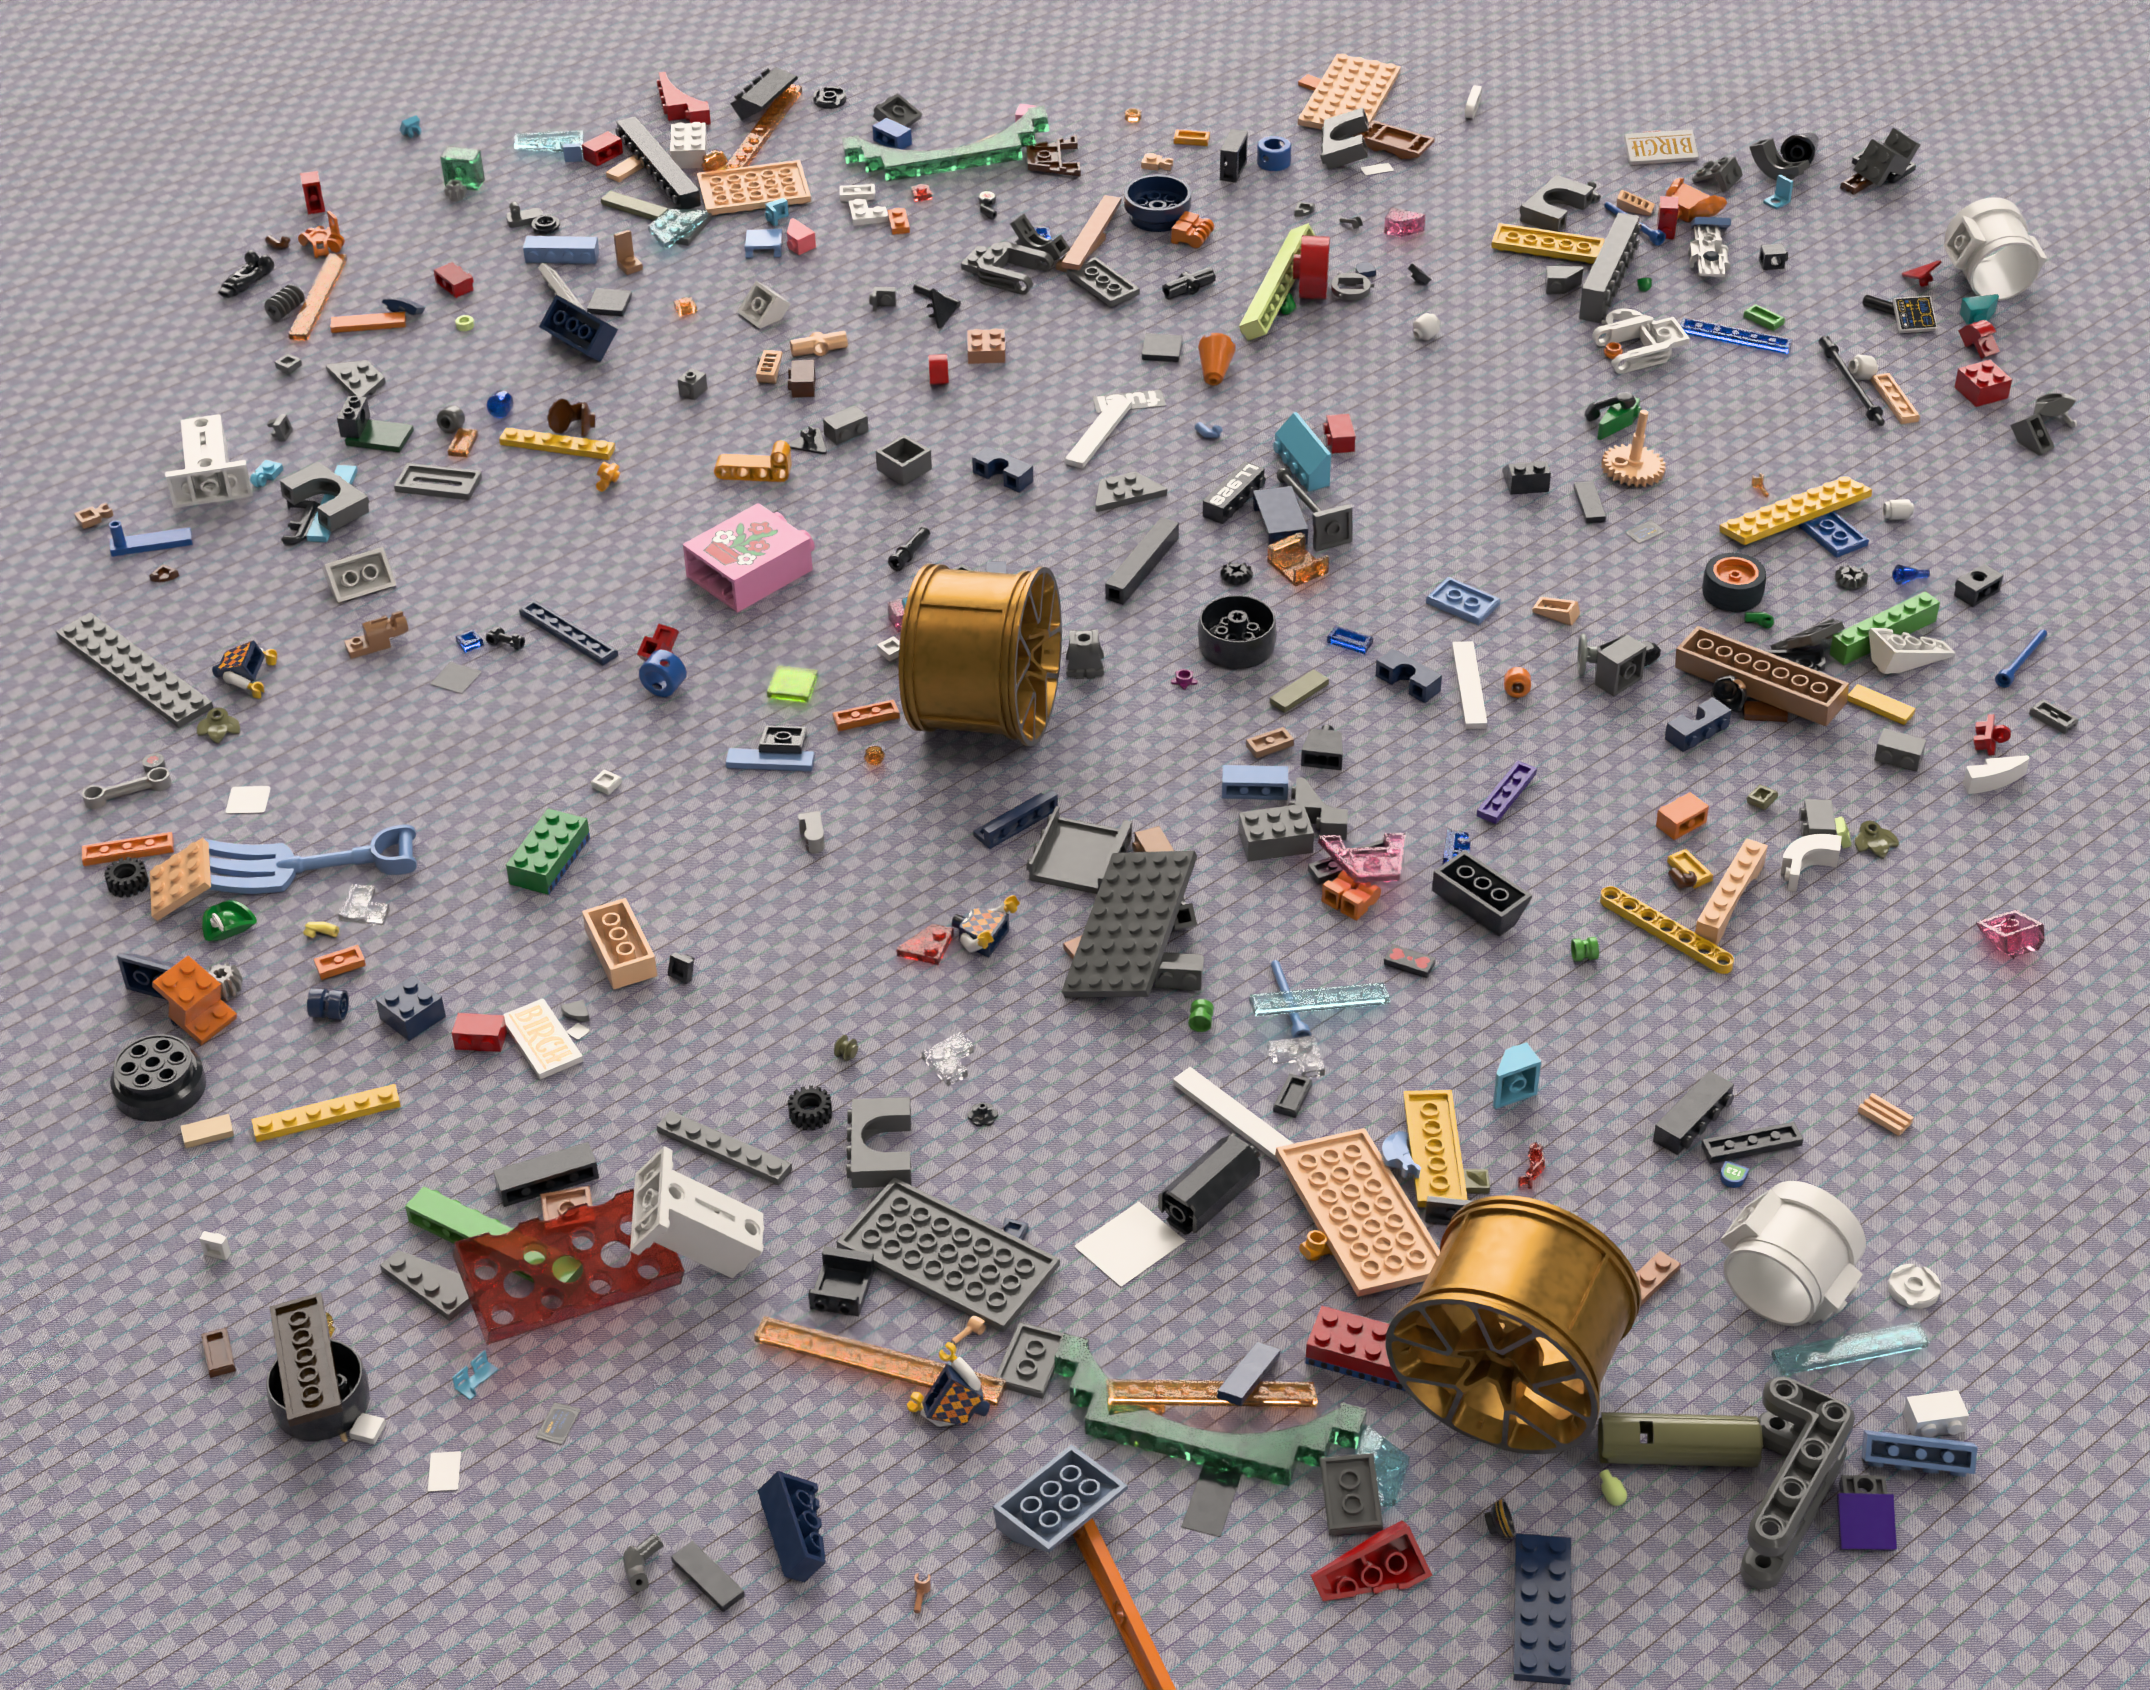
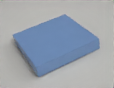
[1691,217,1731,229]

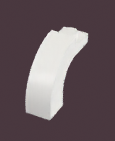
[1780,834,1842,892]

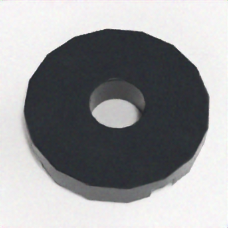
[813,86,847,109]

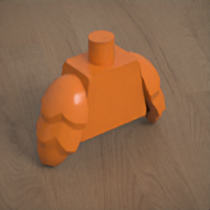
[1665,178,1727,222]

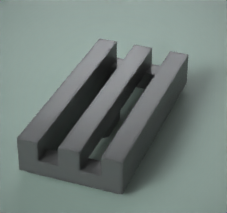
[2029,699,2079,734]

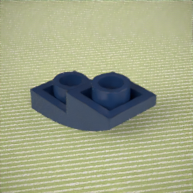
[381,298,425,316]

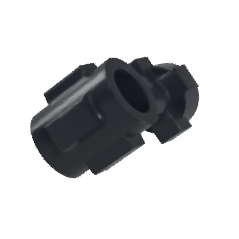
[486,627,525,650]

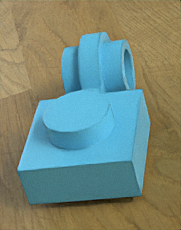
[250,460,283,488]

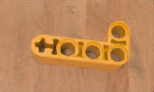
[714,440,792,482]

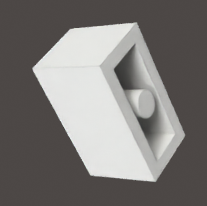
[1903,1390,1969,1438]

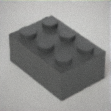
[1238,804,1314,862]

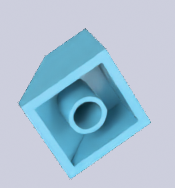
[1493,1042,1541,1109]

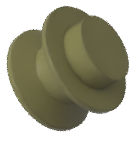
[834,1035,858,1061]

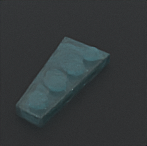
[514,130,584,154]

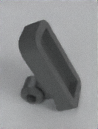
[506,202,543,228]

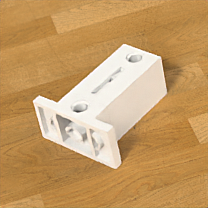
[165,414,253,508]
[630,1146,764,1278]

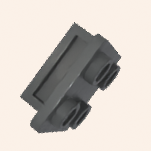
[1692,157,1743,192]
[1155,952,1204,990]

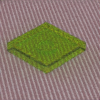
[767,665,818,702]

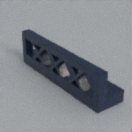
[973,790,1058,849]

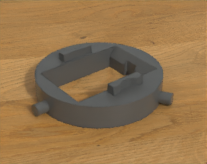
[1331,273,1374,300]

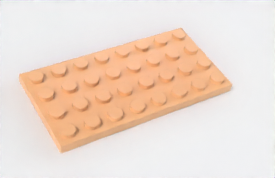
[1298,54,1401,137]
[1275,1128,1440,1297]

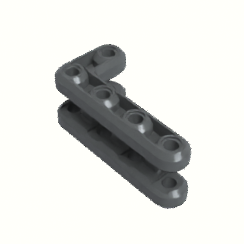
[1740,1377,1855,1589]

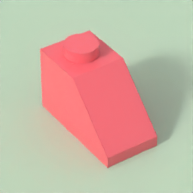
[787,218,816,255]

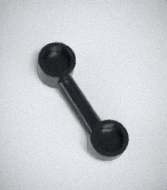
[1584,392,1636,421]

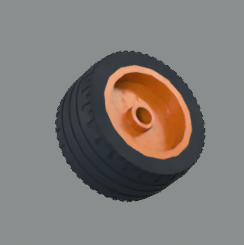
[1702,552,1766,612]

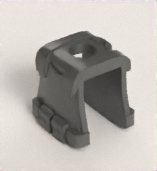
[1066,629,1104,679]

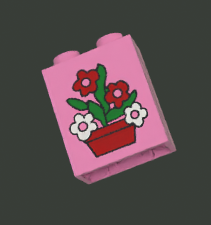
[683,503,815,613]

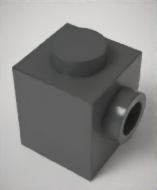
[677,368,708,400]

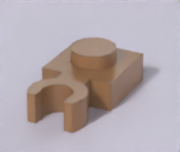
[74,503,114,529]

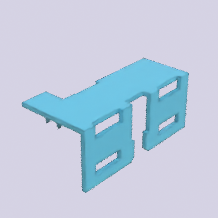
[452,1350,498,1400]

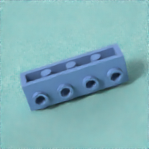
[1861,1430,1978,1477]

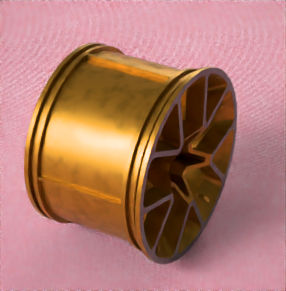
[898,564,1062,746]
[1385,1195,1641,1454]

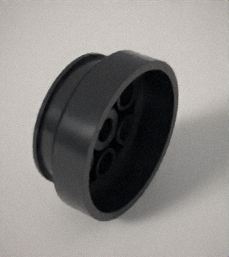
[110,1034,206,1122]

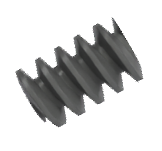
[264,284,305,321]

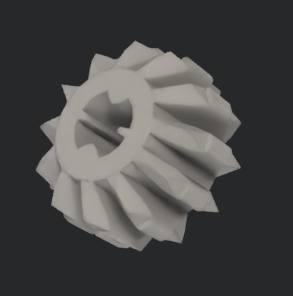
[207,962,243,1000]

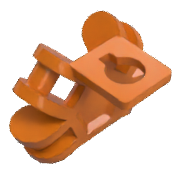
[298,211,345,259]

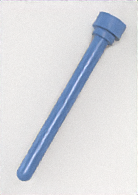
[1271,960,1311,1043]

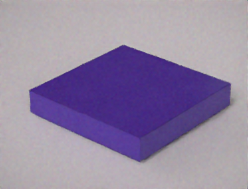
[1837,1493,1897,1551]

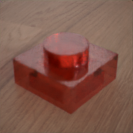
[911,184,932,202]

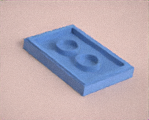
[1426,577,1501,626]

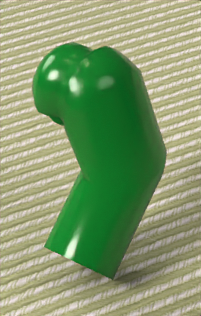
[1280,293,1296,315]
[1744,612,1774,628]

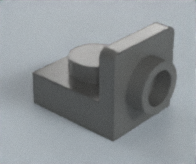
[869,287,897,312]

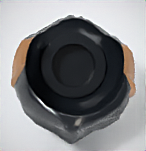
[1711,675,1747,713]

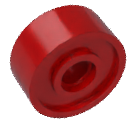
[1293,235,1330,300]

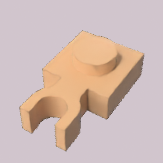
[1141,153,1173,171]

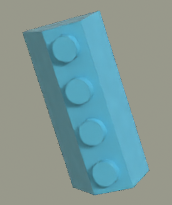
[1273,412,1331,492]

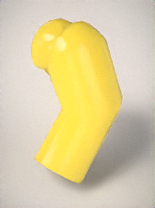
[303,922,339,938]

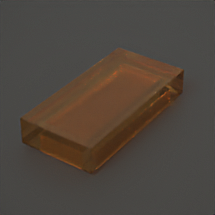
[447,428,478,458]

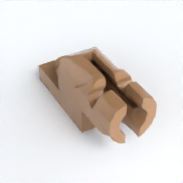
[344,611,409,659]

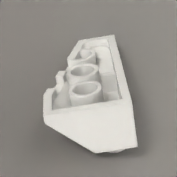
[1869,628,1955,674]

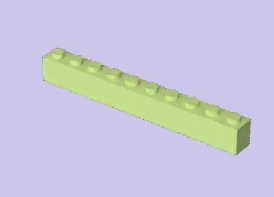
[1239,223,1316,341]

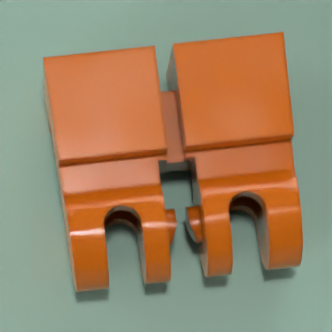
[1171,211,1215,248]
[1321,869,1381,921]

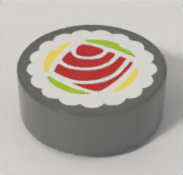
[978,191,996,205]

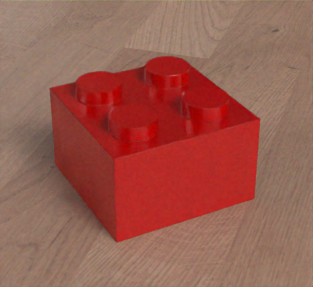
[1954,360,2012,407]

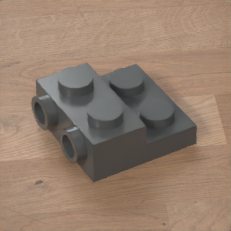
[873,93,922,127]

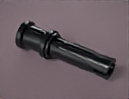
[888,527,930,571]

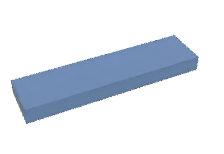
[726,748,815,772]

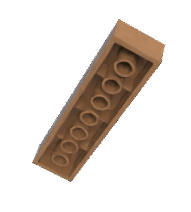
[1675,626,1849,726]

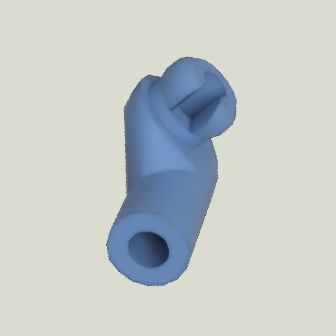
[1195,422,1223,438]

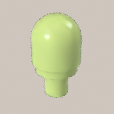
[1599,1469,1627,1506]

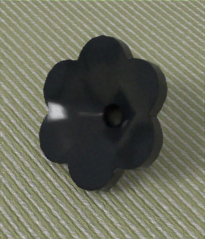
[968,1102,998,1126]

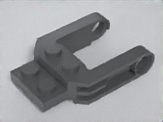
[961,241,1054,295]

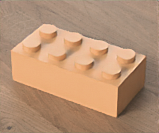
[582,898,657,990]

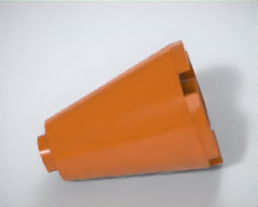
[1198,333,1236,386]

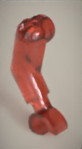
[1518,1142,1545,1189]

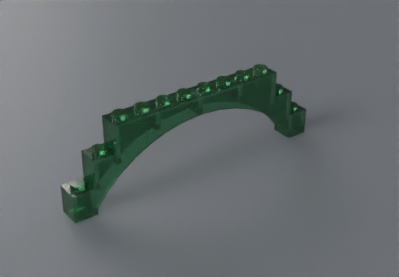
[842,105,1049,182]
[1054,1333,1367,1486]

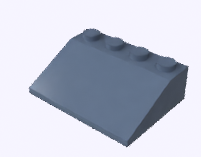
[993,1444,1128,1553]

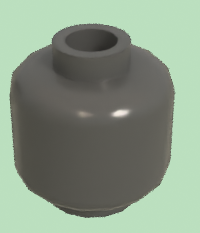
[436,405,465,433]

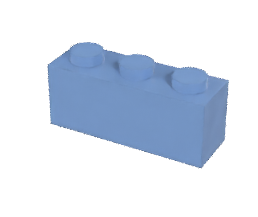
[1222,765,1288,800]

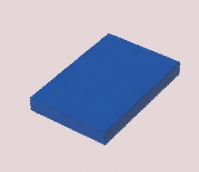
[1798,511,1869,558]

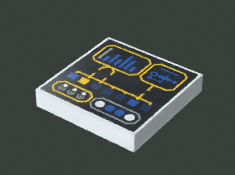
[1893,296,1937,334]

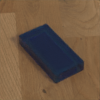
[1327,625,1373,654]

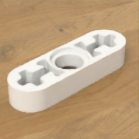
[1465,86,1482,119]

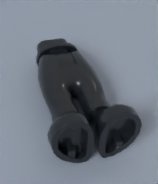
[218,250,275,298]

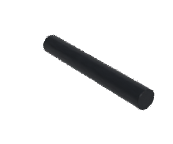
[913,284,961,308]

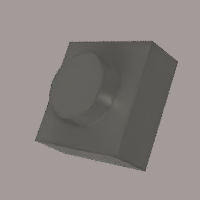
[274,353,302,374]

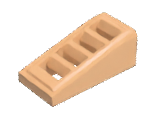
[1616,190,1655,216]
[756,350,783,384]
[1532,597,1580,625]

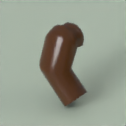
[265,235,291,249]
[1668,867,1697,888]

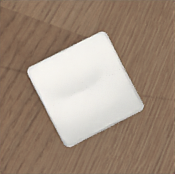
[566,1023,590,1039]

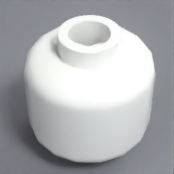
[1413,313,1440,341]
[1848,355,1878,380]

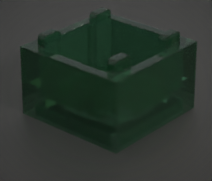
[440,146,485,191]

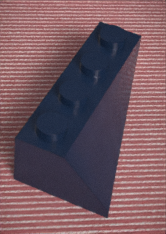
[757,1471,826,1583]

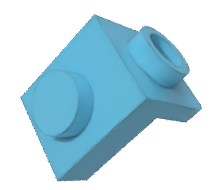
[765,198,789,226]

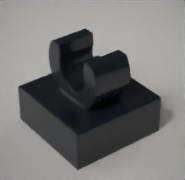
[667,952,695,983]

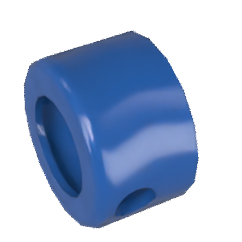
[1257,136,1291,171]
[639,650,687,697]

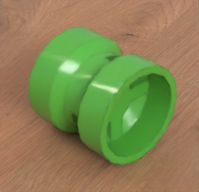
[1571,937,1599,962]
[1188,999,1214,1032]

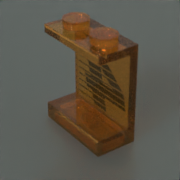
[1267,532,1329,587]

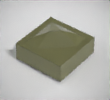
[1746,784,1778,810]
[1463,1169,1490,1194]

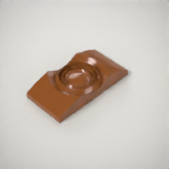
[1359,120,1435,159]

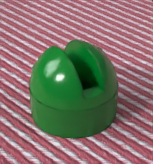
[1637,278,1652,292]

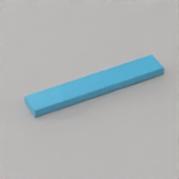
[306,465,358,542]

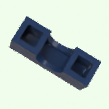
[972,446,1034,493]
[1375,648,1442,703]
[1665,697,1731,752]

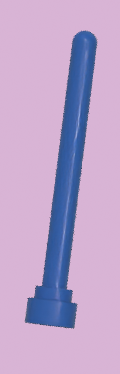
[1604,202,1666,246]
[1995,629,2047,688]

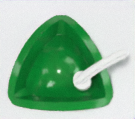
[202,900,257,941]

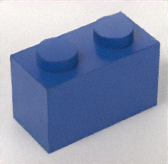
[872,118,912,152]

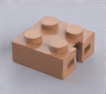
[967,328,1006,364]

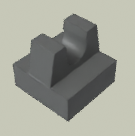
[267,414,293,441]

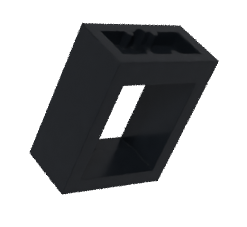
[1220,129,1248,183]

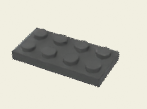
[1067,257,1140,307]

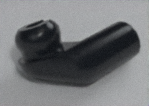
[980,198,997,219]

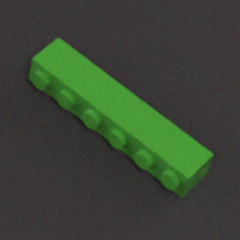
[1829,591,1940,666]

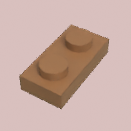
[1246,727,1294,759]

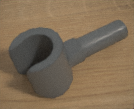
[1339,216,1363,229]

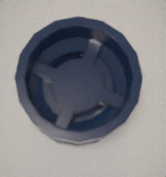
[307,987,349,1020]

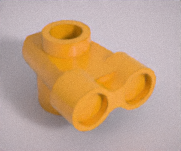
[596,462,620,492]
[1299,1230,1333,1261]

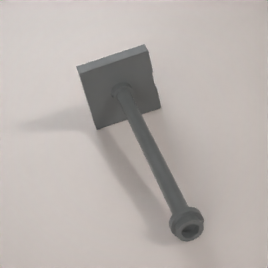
[1277,468,1353,552]

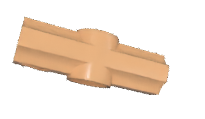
[790,331,848,357]

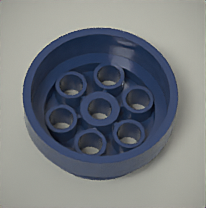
[1124,174,1191,232]

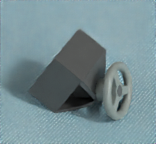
[1577,633,1647,697]

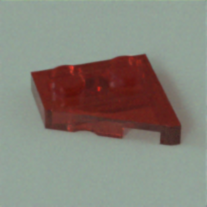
[896,923,954,965]

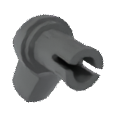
[623,1533,664,1592]

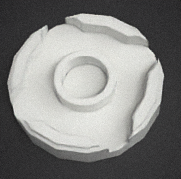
[1888,1264,1941,1309]

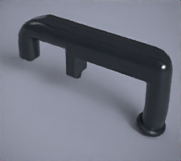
[281,500,320,545]

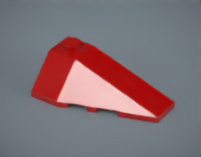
[1310,1520,1433,1601]

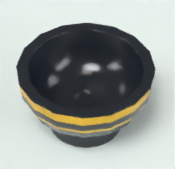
[1484,1498,1516,1538]

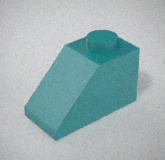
[1959,294,1999,325]

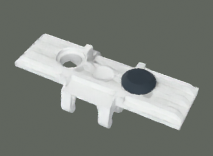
[1688,225,1731,277]

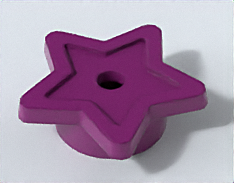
[1171,669,1198,690]

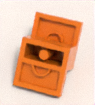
[152,955,237,1046]

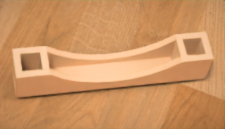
[1695,838,1768,945]

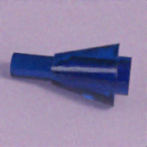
[1892,564,1930,585]

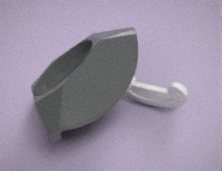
[2033,393,2077,428]

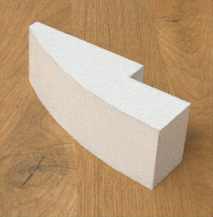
[1963,756,2029,794]

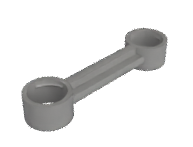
[82,767,172,809]

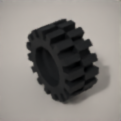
[104,857,149,898]
[788,1085,832,1131]

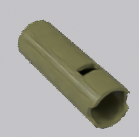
[1597,1412,1763,1467]

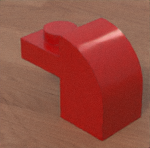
[1958,320,2000,359]
[928,354,949,385]
[637,624,679,666]

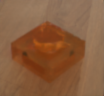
[674,297,697,316]

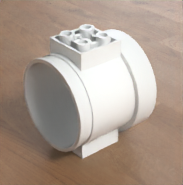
[1943,198,2047,301]
[1720,1181,1866,1326]

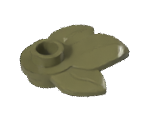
[197,707,240,744]
[1855,820,1899,859]

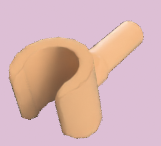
[952,1316,986,1344]

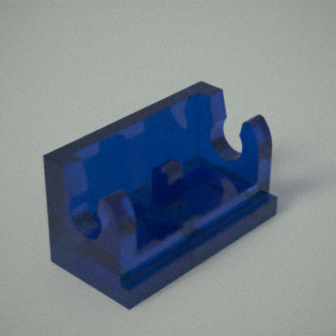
[1442,828,1471,865]

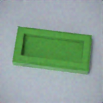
[1743,304,1785,331]

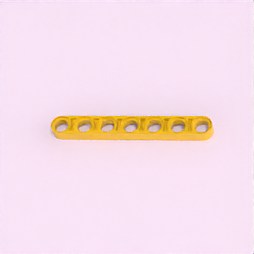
[1600,886,1734,974]

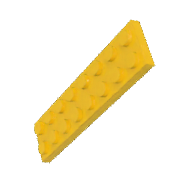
[1719,477,1872,545]

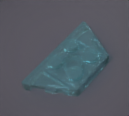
[648,209,708,249]
[1354,1425,1410,1507]

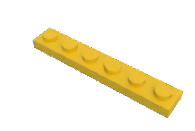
[499,428,615,460]
[251,1084,401,1142]

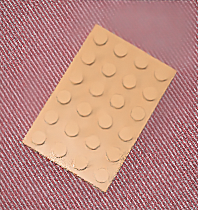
[697,160,811,216]

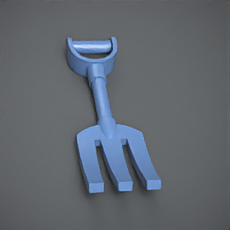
[205,824,417,894]

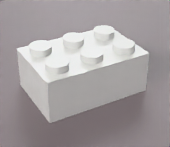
[670,122,707,169]

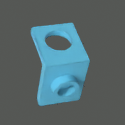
[1763,175,1793,209]

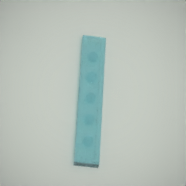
[1249,982,1390,1016]
[1771,1322,1929,1376]

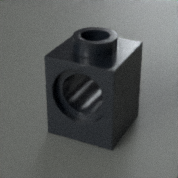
[1759,244,1788,270]

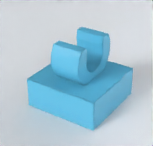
[400,115,421,138]

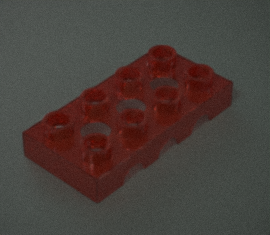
[453,1188,685,1345]

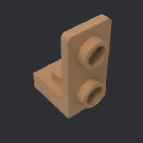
[614,230,643,275]

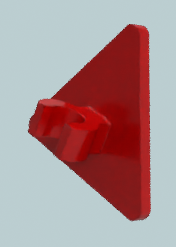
[1902,260,1942,287]

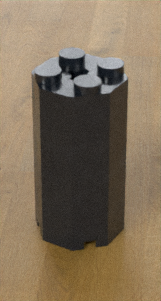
[1158,1133,1260,1235]

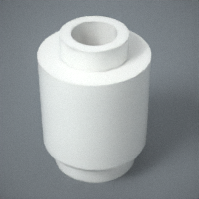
[1882,499,1914,520]

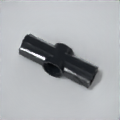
[1162,267,1216,300]

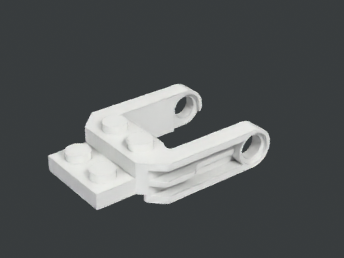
[1592,315,1690,374]

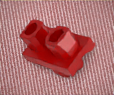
[1973,714,2011,756]

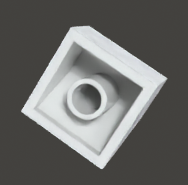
[737,281,791,329]

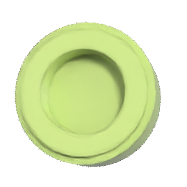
[455,315,474,331]

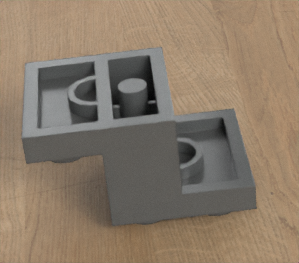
[1853,128,1921,187]

